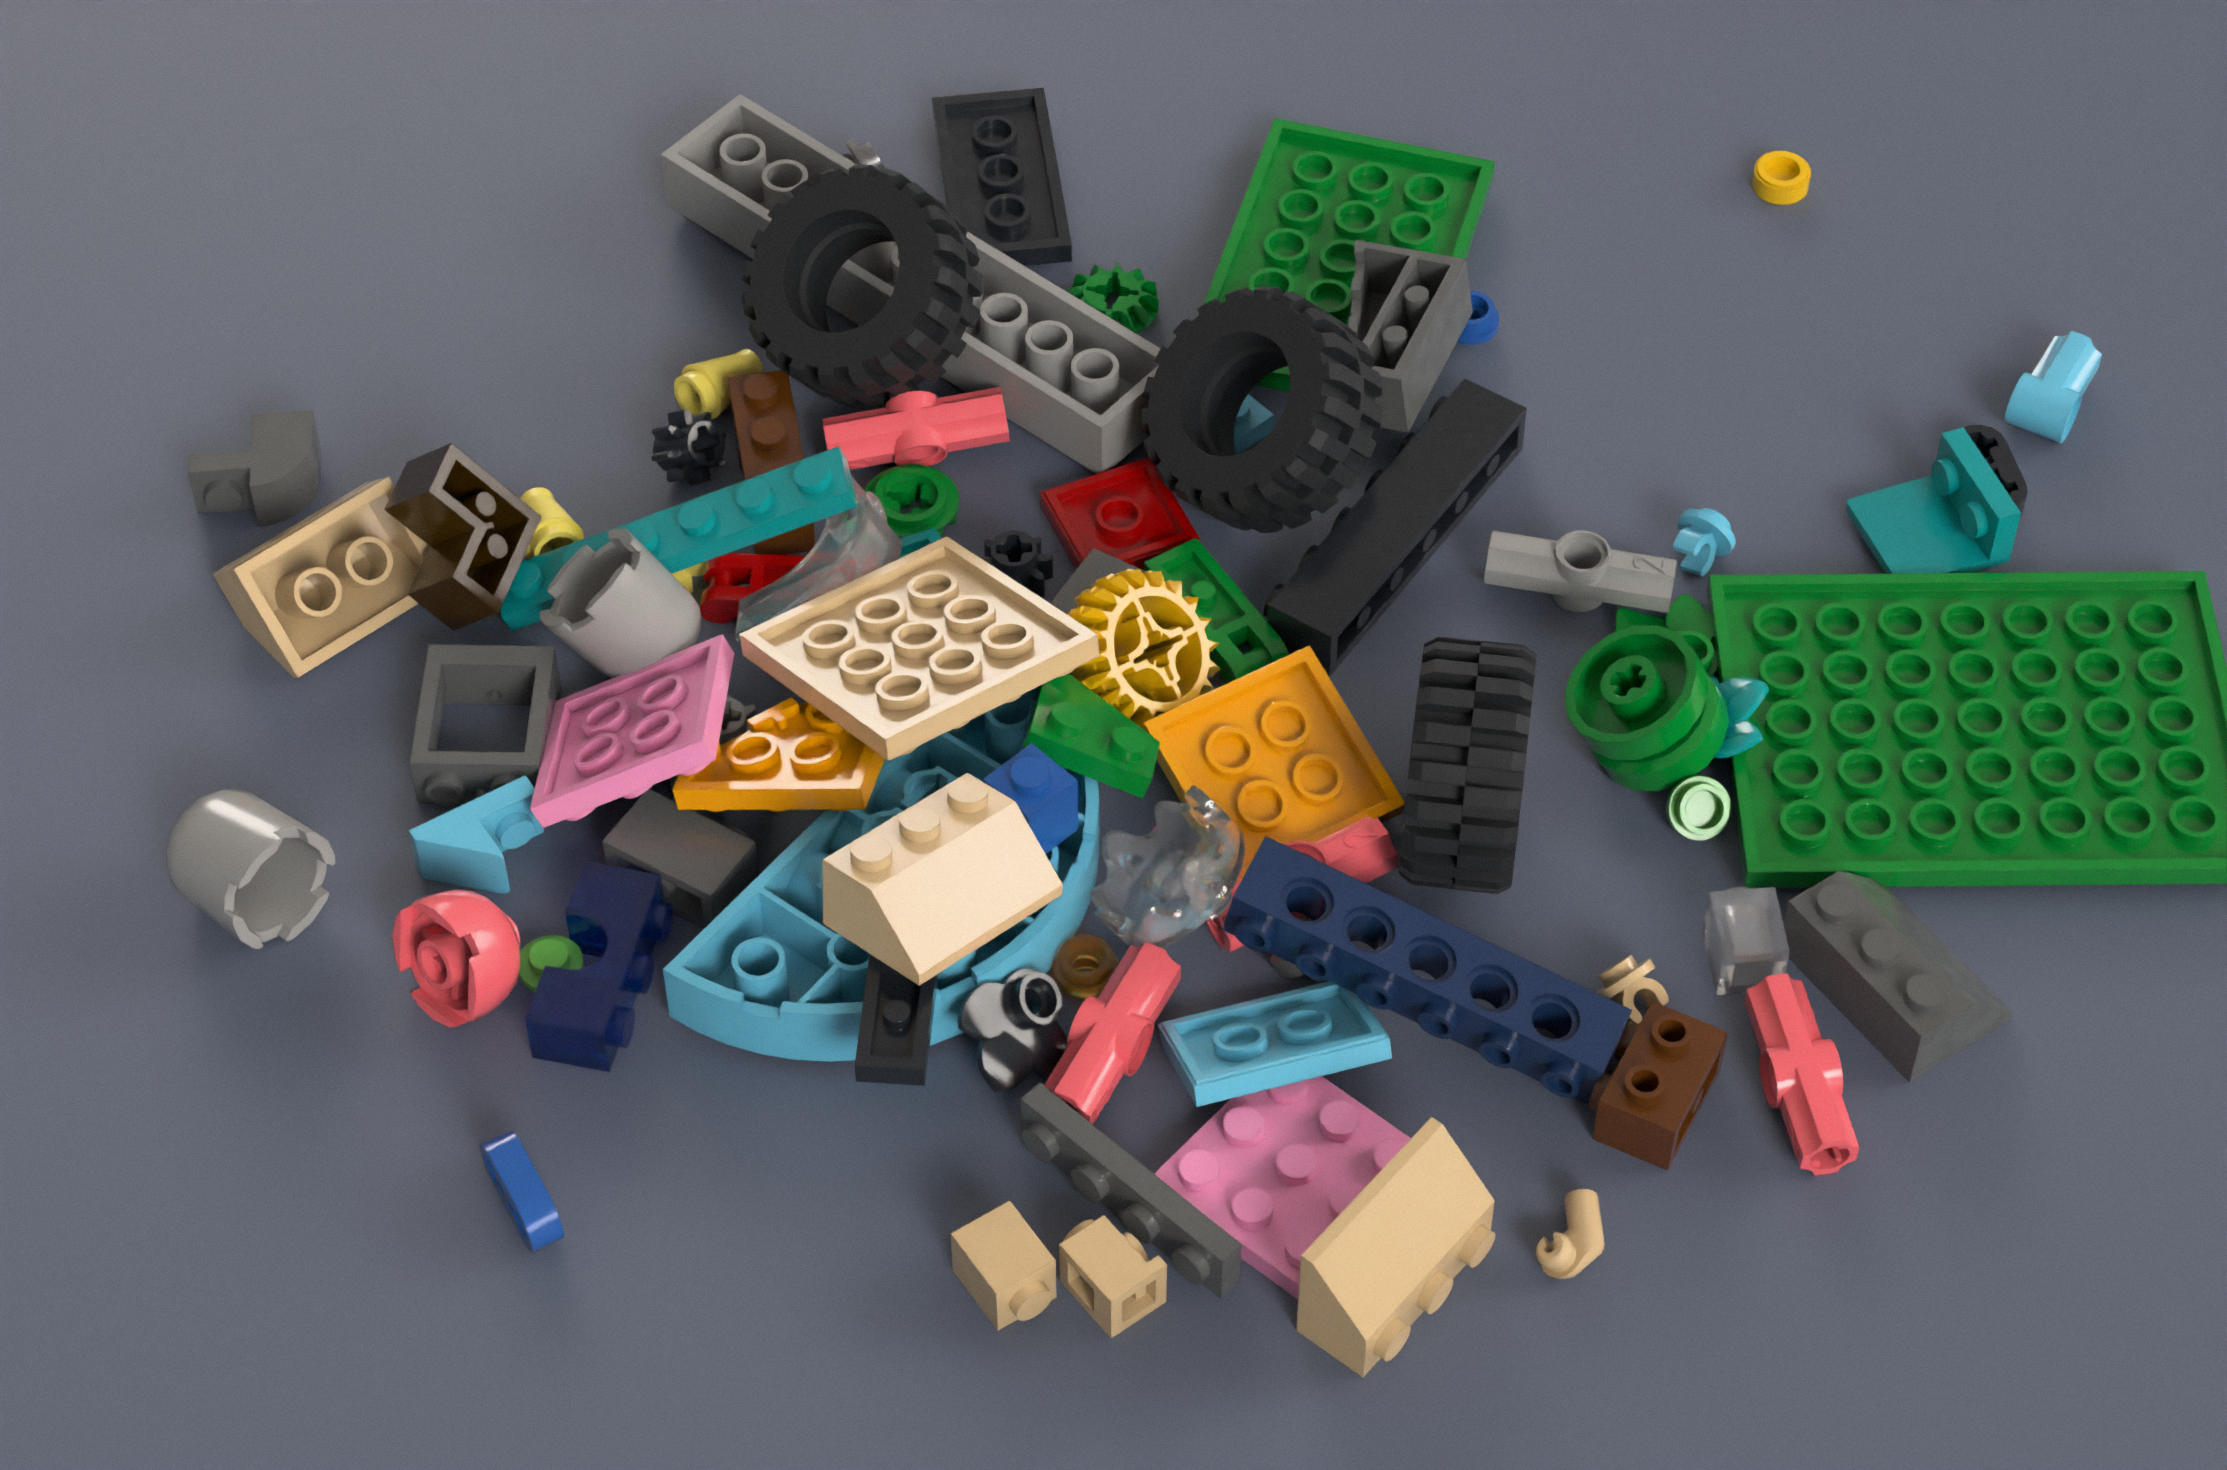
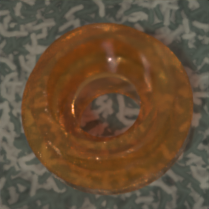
[1052,934,1119,998]

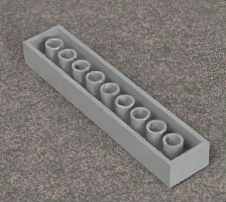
[661,94,1160,474]

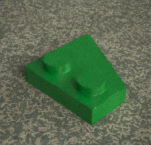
[1021,674,1160,799]

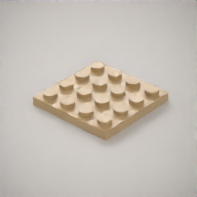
[739,536,1100,761]

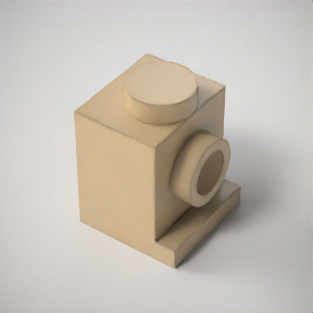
[1059,1215,1167,1339]

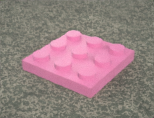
[530,634,735,828]
[1154,1076,1411,1300]

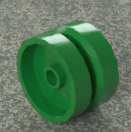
[1564,626,1729,791]

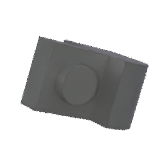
[188,410,321,527]

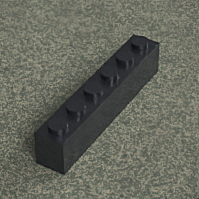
[1263,378,1527,677]

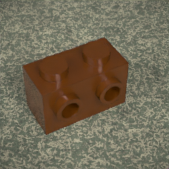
[1588,1001,1728,1171]

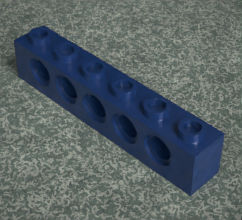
[1222,836,1632,1104]

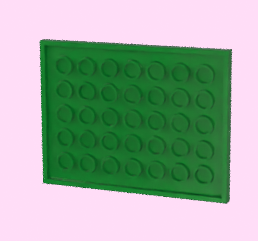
[1707,571,2227,888]

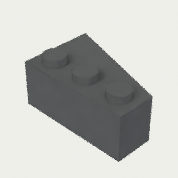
[1348,240,1473,433]

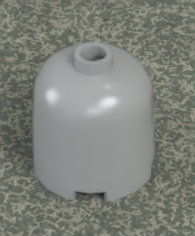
[539,529,701,679]
[166,790,335,949]

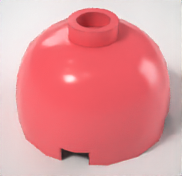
[392,889,521,1028]

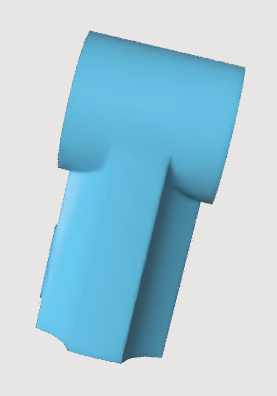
[2004,331,2102,444]

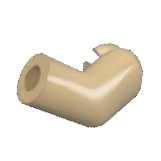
[1536,1189,1605,1279]

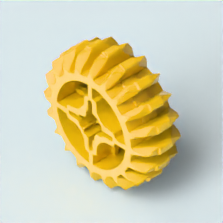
[1067,569,1221,728]

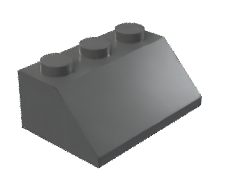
[1779,871,2013,1083]

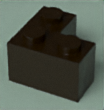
[384,443,542,631]

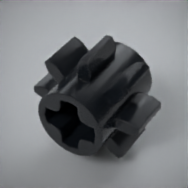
[651,409,727,485]
[981,530,1053,598]

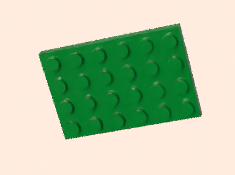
[1203,118,1495,392]

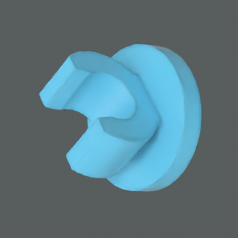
[1673,508,1736,576]

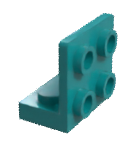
[1846,427,2021,574]

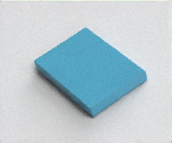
[1157,981,1392,1107]

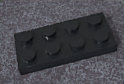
[932,88,1072,266]

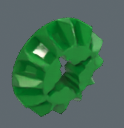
[1066,262,1159,334]
[862,464,959,541]

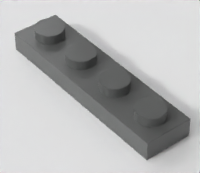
[1021,1083,1242,1299]

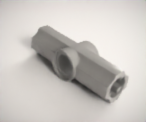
[1484,530,1677,613]

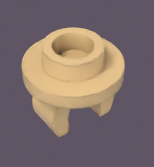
[1596,955,1669,1028]

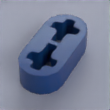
[479,1130,564,1252]

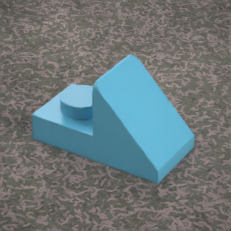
[409,775,544,894]

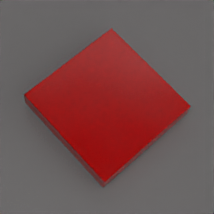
[1040,458,1200,570]

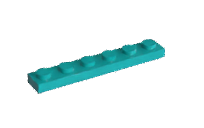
[500,446,858,632]

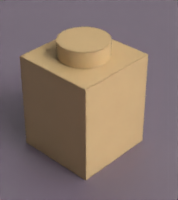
[951,1201,1057,1331]

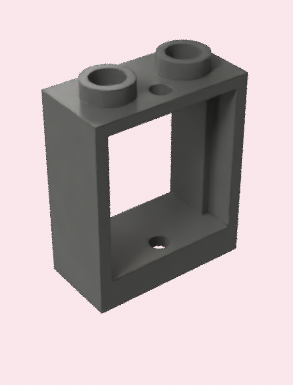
[409,644,561,806]

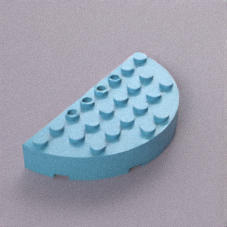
[663,687,1100,1062]

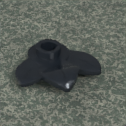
[957,969,1068,1093]

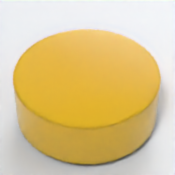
[1752,151,1811,205]

